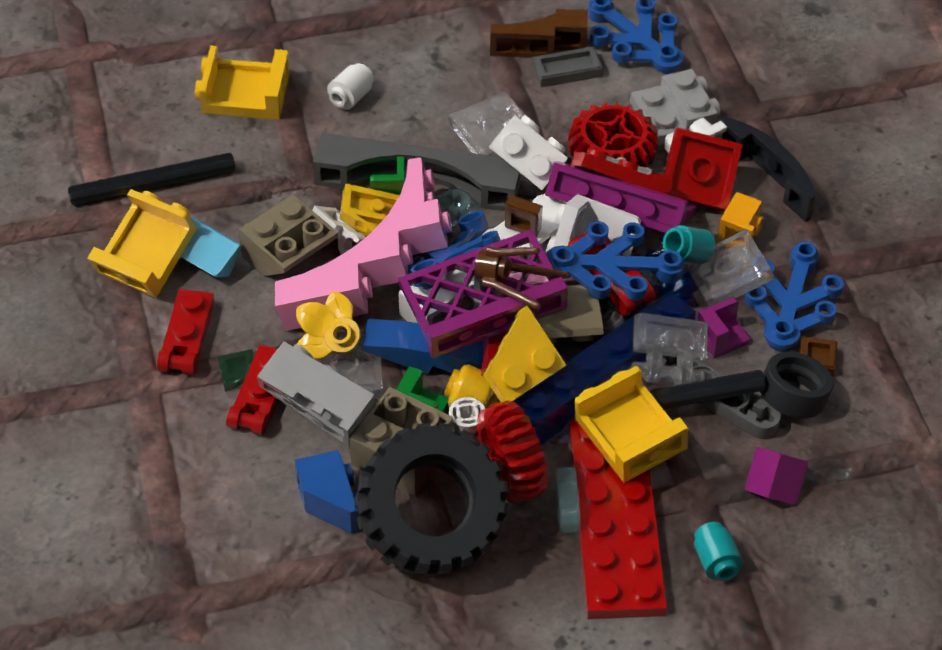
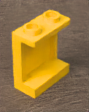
[195,46,290,120]
[87,189,198,298]
[575,366,688,483]

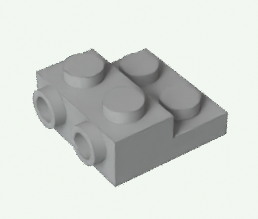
[630,69,720,146]

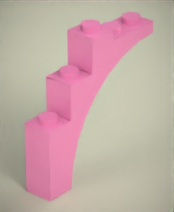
[275,157,452,331]

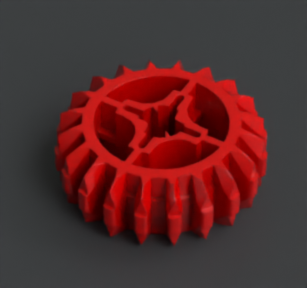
[568,101,659,168]
[477,400,548,503]

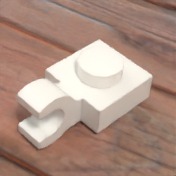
[312,206,366,254]

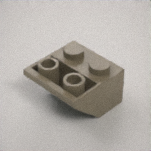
[239,194,338,276]
[530,280,604,344]
[350,387,454,496]

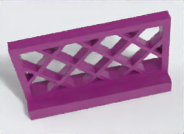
[545,161,698,233]
[398,229,568,359]

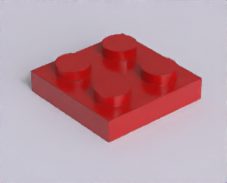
[664,127,743,212]

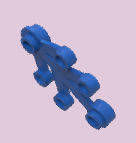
[588,0,684,74]
[408,211,501,290]
[546,221,685,300]
[744,241,844,351]

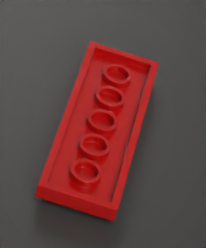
[569,419,667,619]

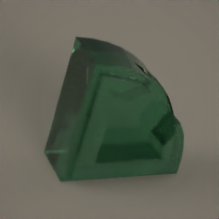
[217,349,254,392]

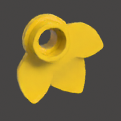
[296,291,361,359]

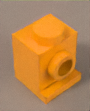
[717,192,764,254]

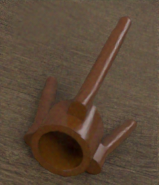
[475,246,569,309]

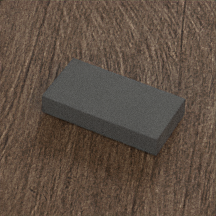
[532,47,603,87]

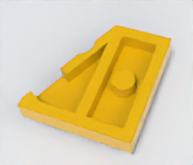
[339,184,400,237]
[483,306,566,403]

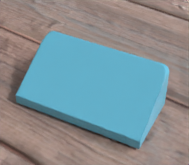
[181,216,242,277]

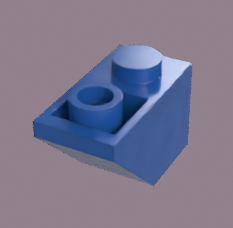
[294,450,359,534]

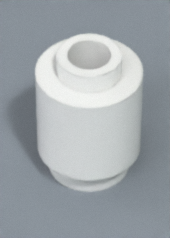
[327,63,374,109]

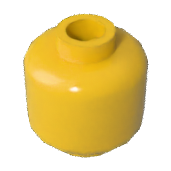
[443,365,498,409]

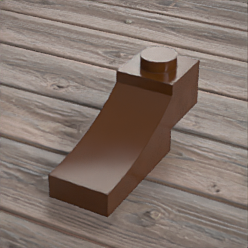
[490,9,588,58]

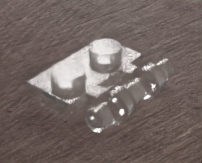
[631,313,708,385]

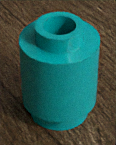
[663,225,715,264]
[694,522,743,581]

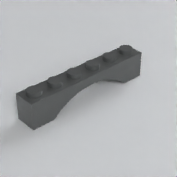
[313,133,521,211]

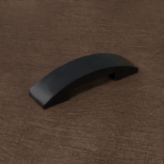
[719,116,815,222]

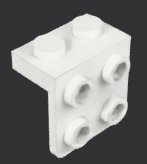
[489,115,568,190]
[546,194,641,256]

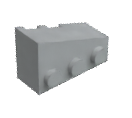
[257,341,375,448]

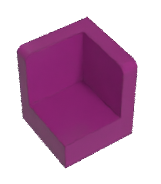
[695,297,750,358]
[745,446,808,504]

